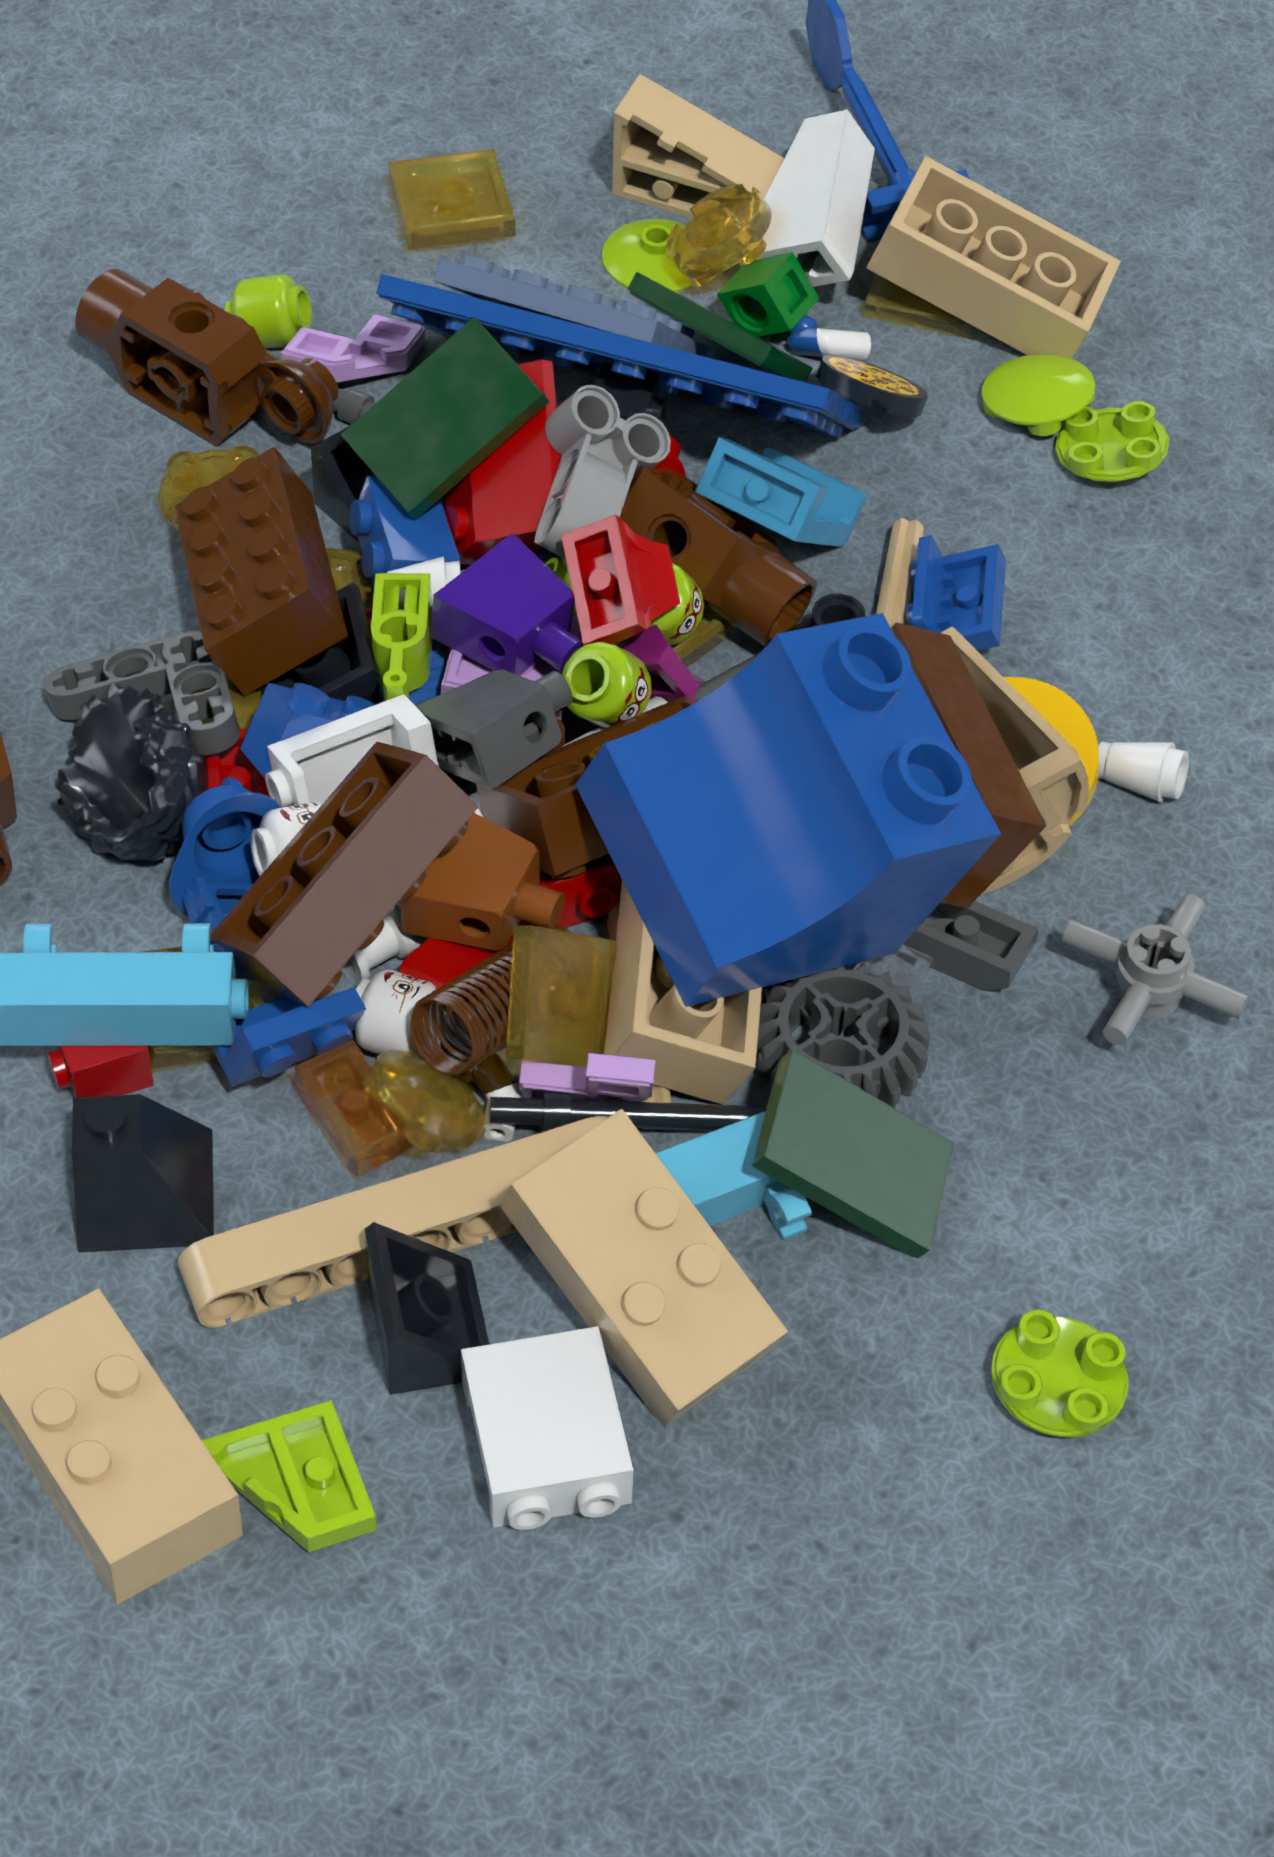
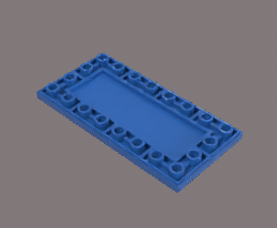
[376,274,864,438]

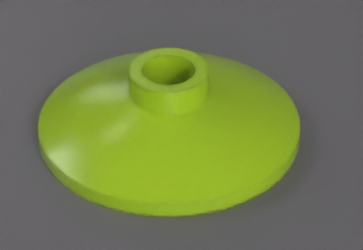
[602,219,711,292]

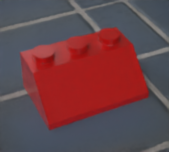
[445,360,561,565]

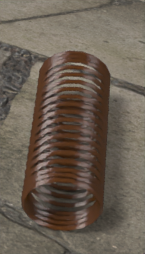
[409,924,593,1075]

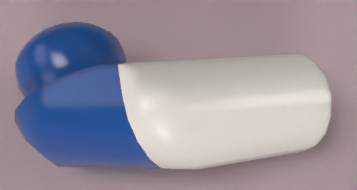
[787,316,871,360]

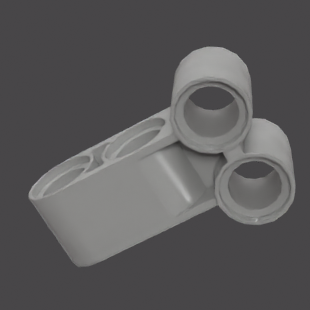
[535,385,671,559]

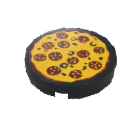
[816,355,928,419]

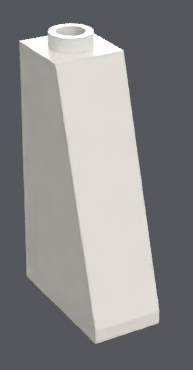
[734,109,875,287]

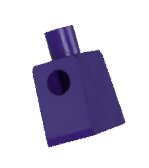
[430,533,584,676]

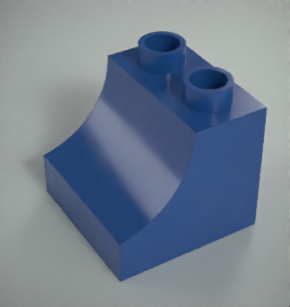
[575,613,1001,1007]

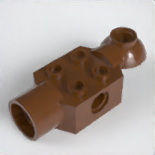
[75,269,339,447]
[620,465,817,647]

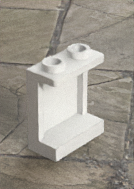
[265,694,438,808]
[461,1326,633,1530]

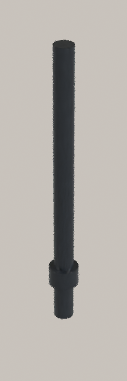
[489,1092,767,1132]

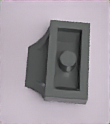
[902,901,1038,990]

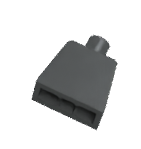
[416,669,573,790]

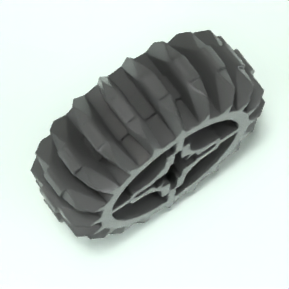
[756,962,930,1108]

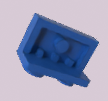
[906,535,1006,651]
[210,987,366,1086]

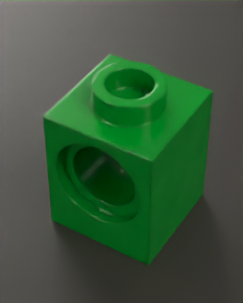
[717,252,819,337]

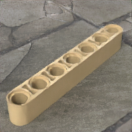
[177,1116,609,1328]

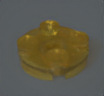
[666,184,772,286]

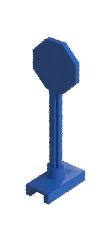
[805,0,971,243]

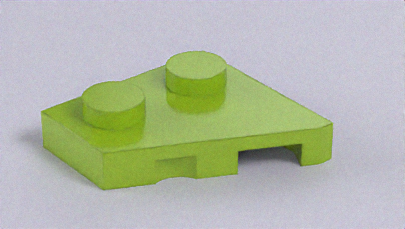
[202,1400,377,1552]

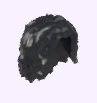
[56,682,208,861]

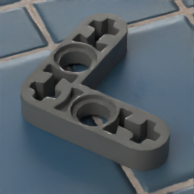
[44,630,240,755]

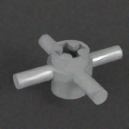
[1062,894,1249,1045]

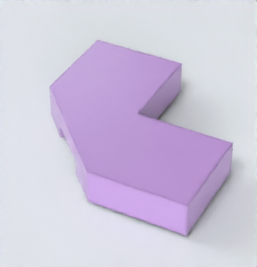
[281,315,426,383]
[519,1053,656,1102]

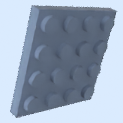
[434,253,708,357]

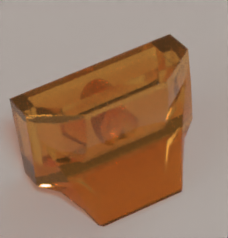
[295,1040,430,1176]

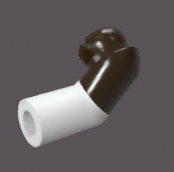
[458,1053,522,1142]

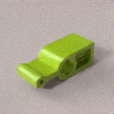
[371,573,433,701]

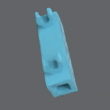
[0,923,249,1046]
[656,1111,811,1241]

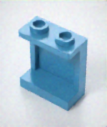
[695,437,867,547]

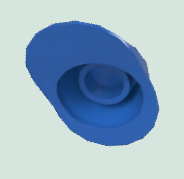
[169,777,282,917]

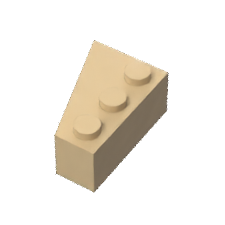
[612,74,785,234]

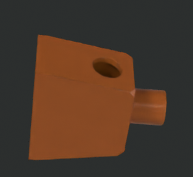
[400,813,565,951]

